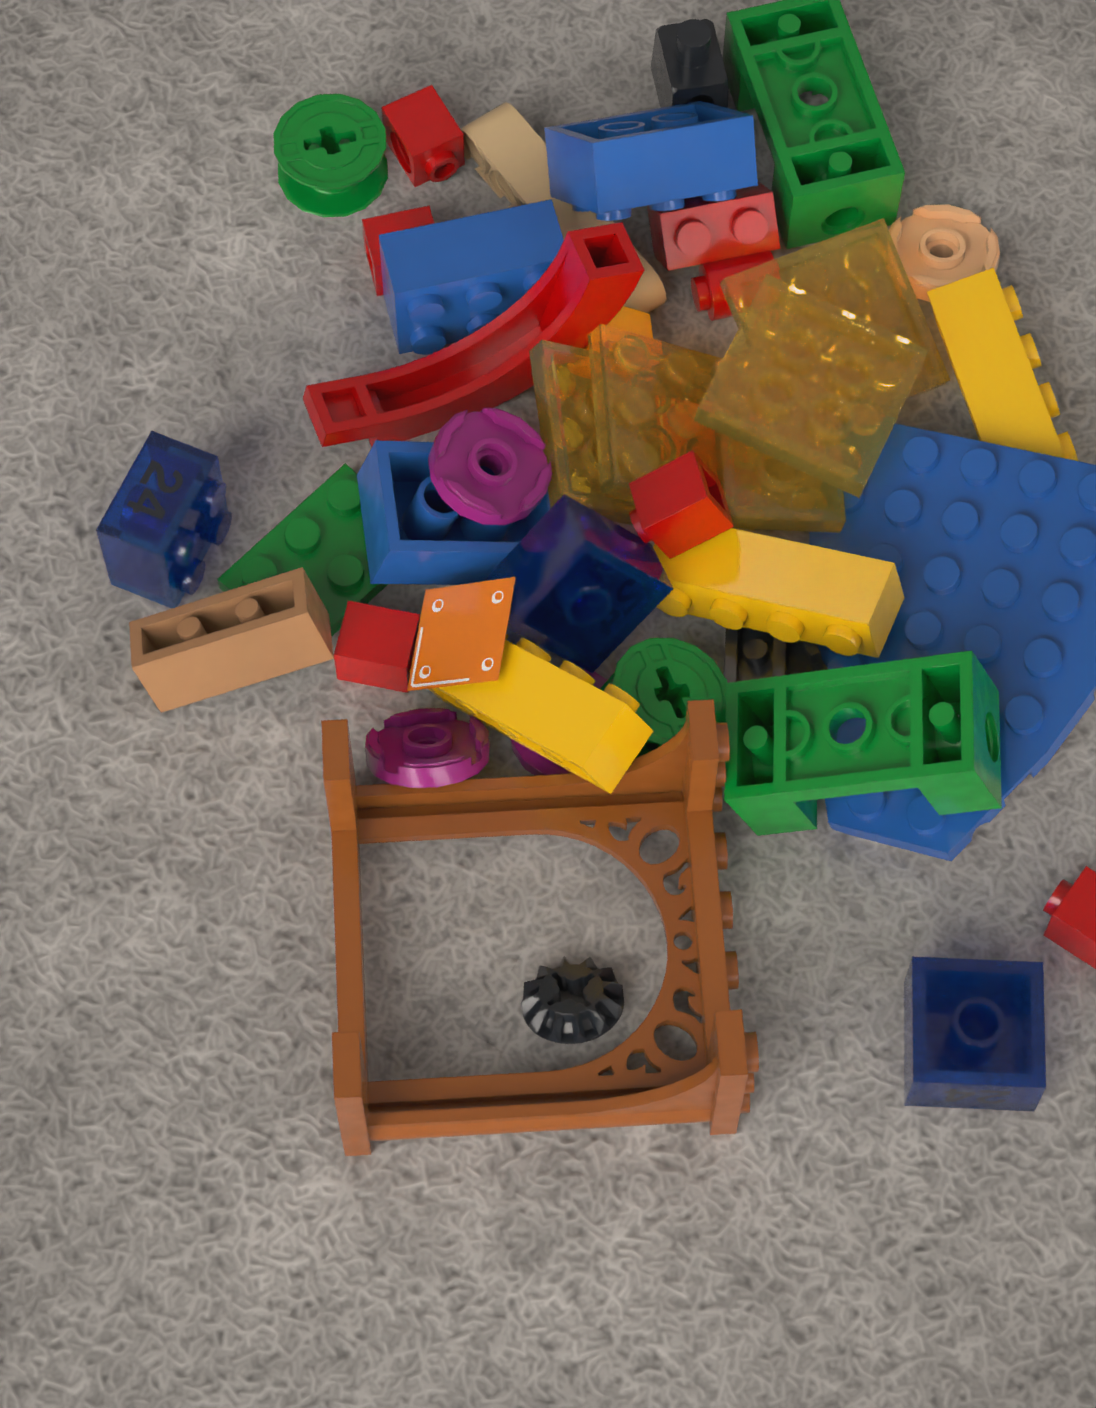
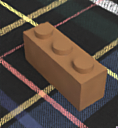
[129,567,334,713]

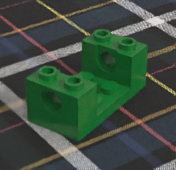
[722,0,905,250]
[724,650,1002,836]

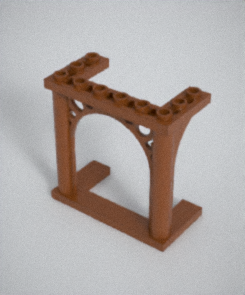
[321,699,759,1156]

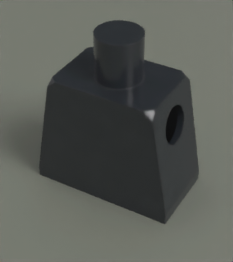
[651,19,729,108]

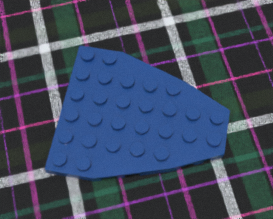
[809,413,1096,861]

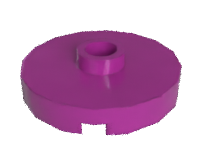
[428,408,552,525]
[365,708,490,788]

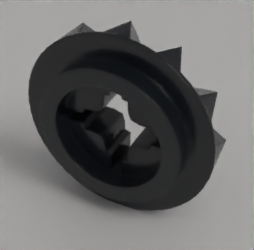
[521,956,624,1044]

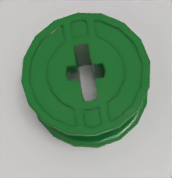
[273,94,388,218]
[600,638,728,758]

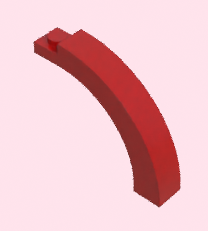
[303,222,645,447]

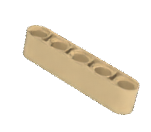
[460,102,666,313]

